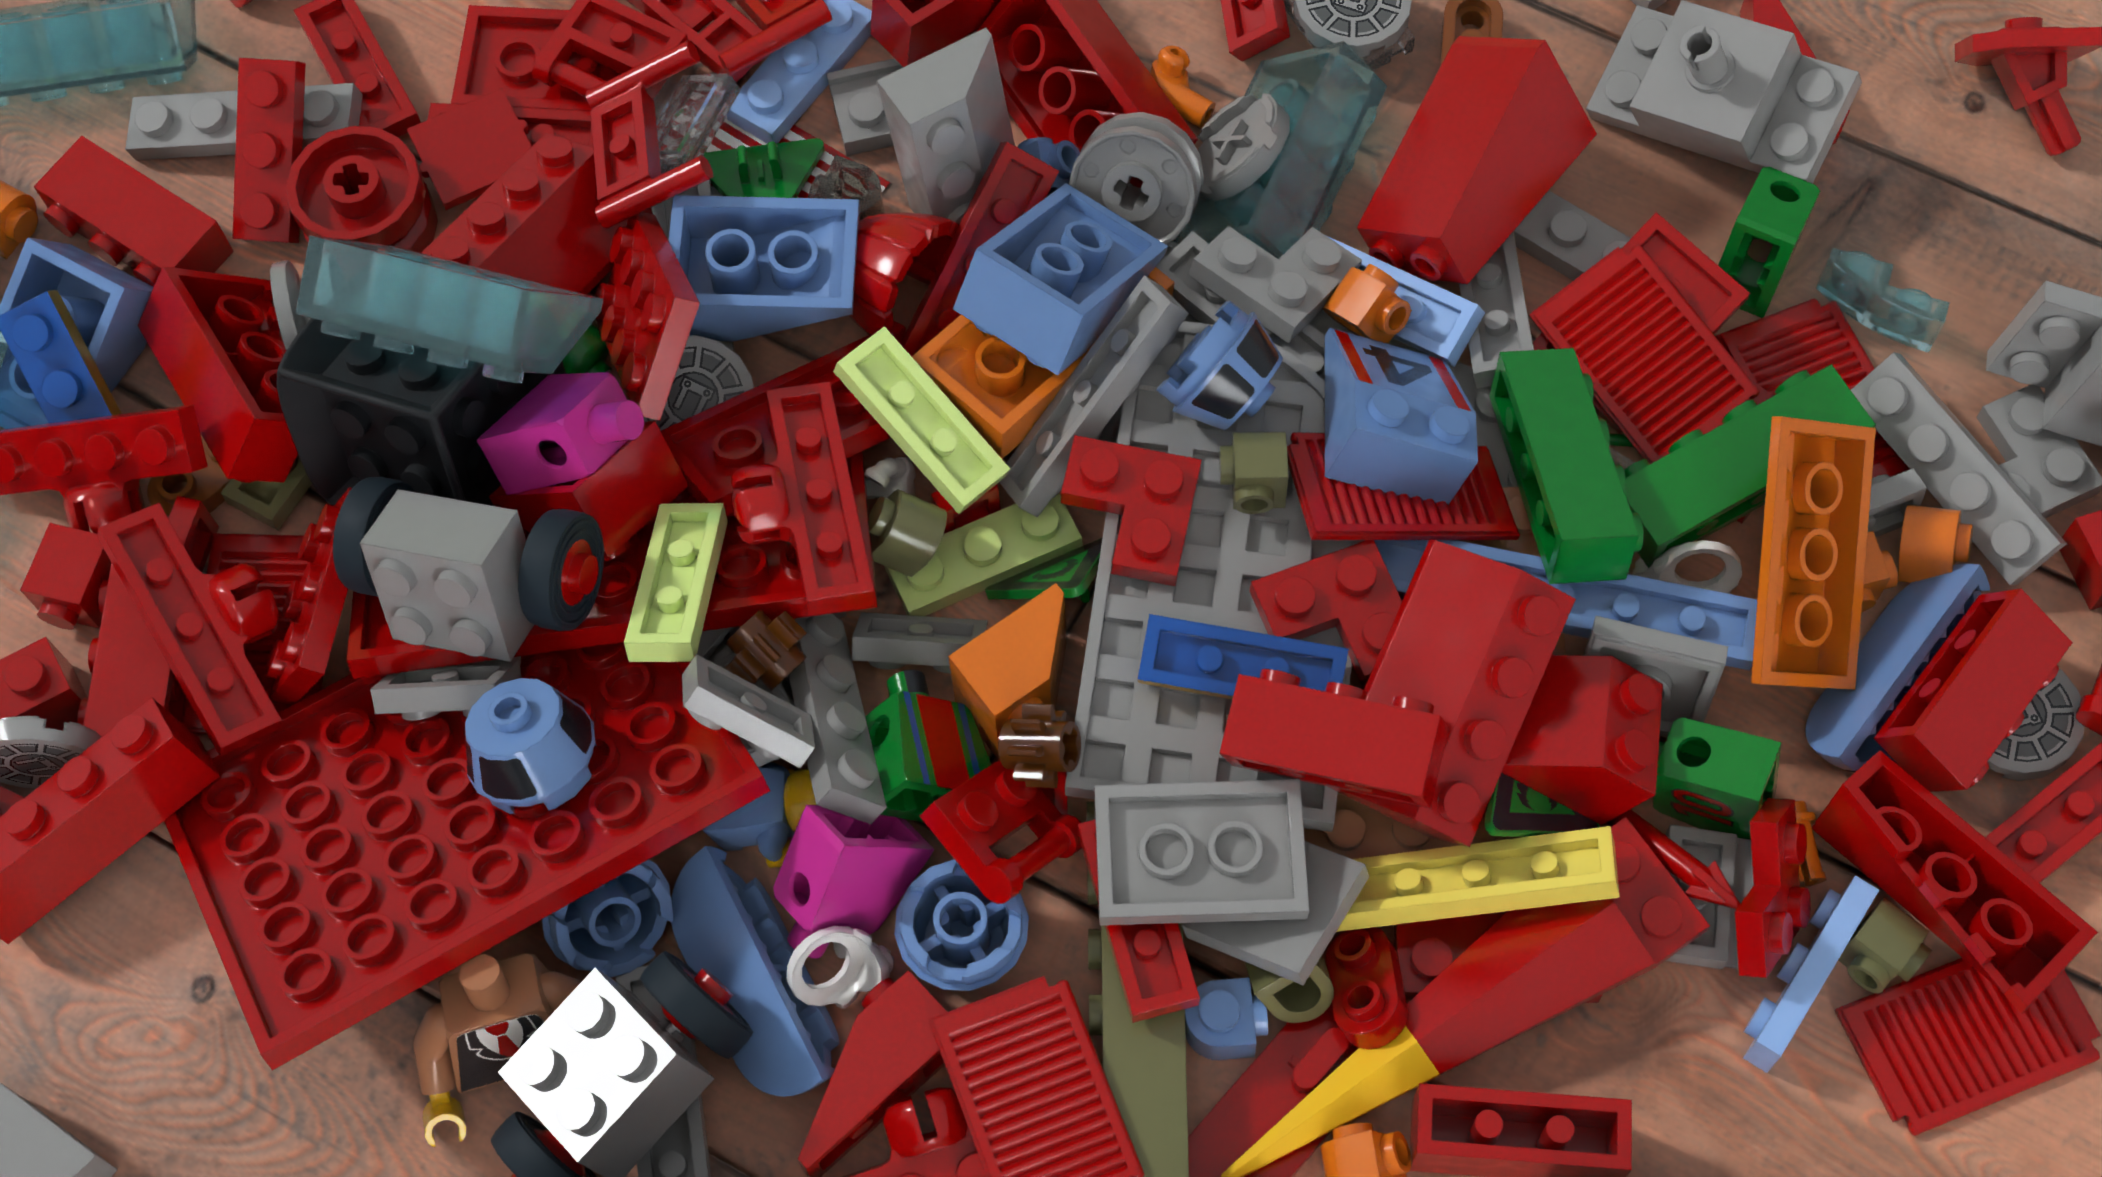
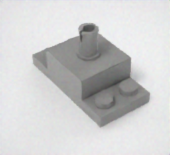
[1586,0,1862,184]
[1986,281,2102,446]

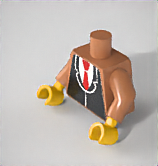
[413,953,582,1147]

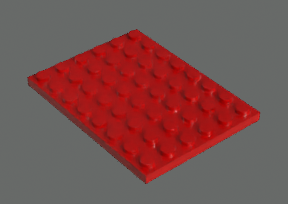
[164,642,770,1071]

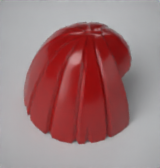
[849,213,959,343]

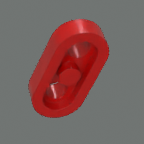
[1326,927,1408,1049]

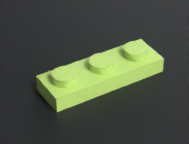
[833,326,1010,514]
[885,493,1083,616]
[624,503,728,662]

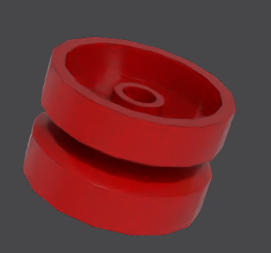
[286,125,438,280]

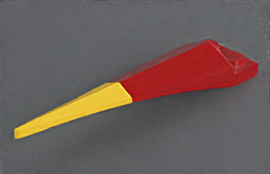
[1221,817,1710,1177]

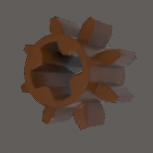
[725,609,807,691]
[998,703,1081,788]

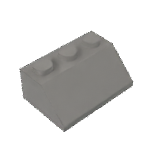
[877,28,1015,224]

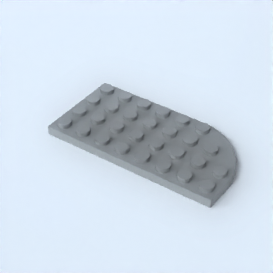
[1065,321,1365,832]

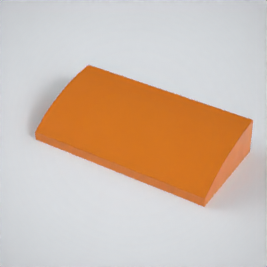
[912,267,1175,459]
[1751,416,1876,690]

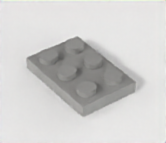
[1094,779,1309,926]

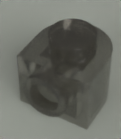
[808,155,885,221]

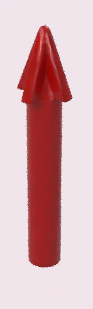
[1607,809,1740,909]

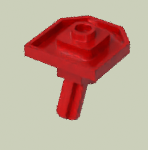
[1955,17,2102,156]

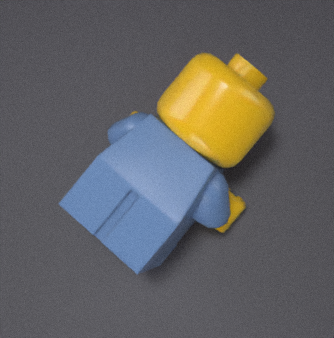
[703,762,816,868]

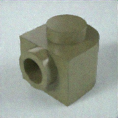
[1219,431,1288,514]
[868,489,947,577]
[1838,897,1932,993]
[1245,954,1334,1023]

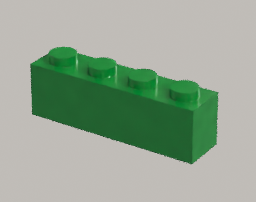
[1489,348,1644,584]
[1624,364,1876,568]

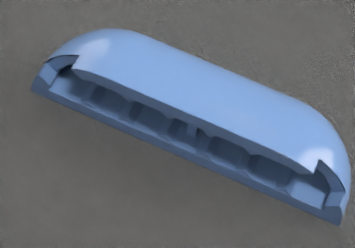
[1805,564,1990,772]
[671,846,840,1097]

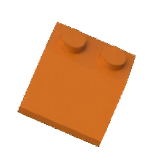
[948,583,1067,760]

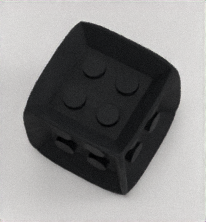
[277,253,566,506]

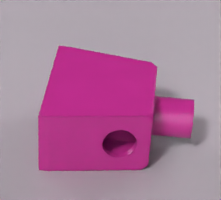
[477,372,644,495]
[773,805,934,959]

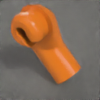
[1150,46,1216,129]

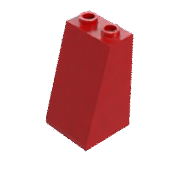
[1357,36,1597,284]

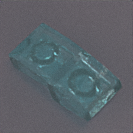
[1816,248,1950,353]

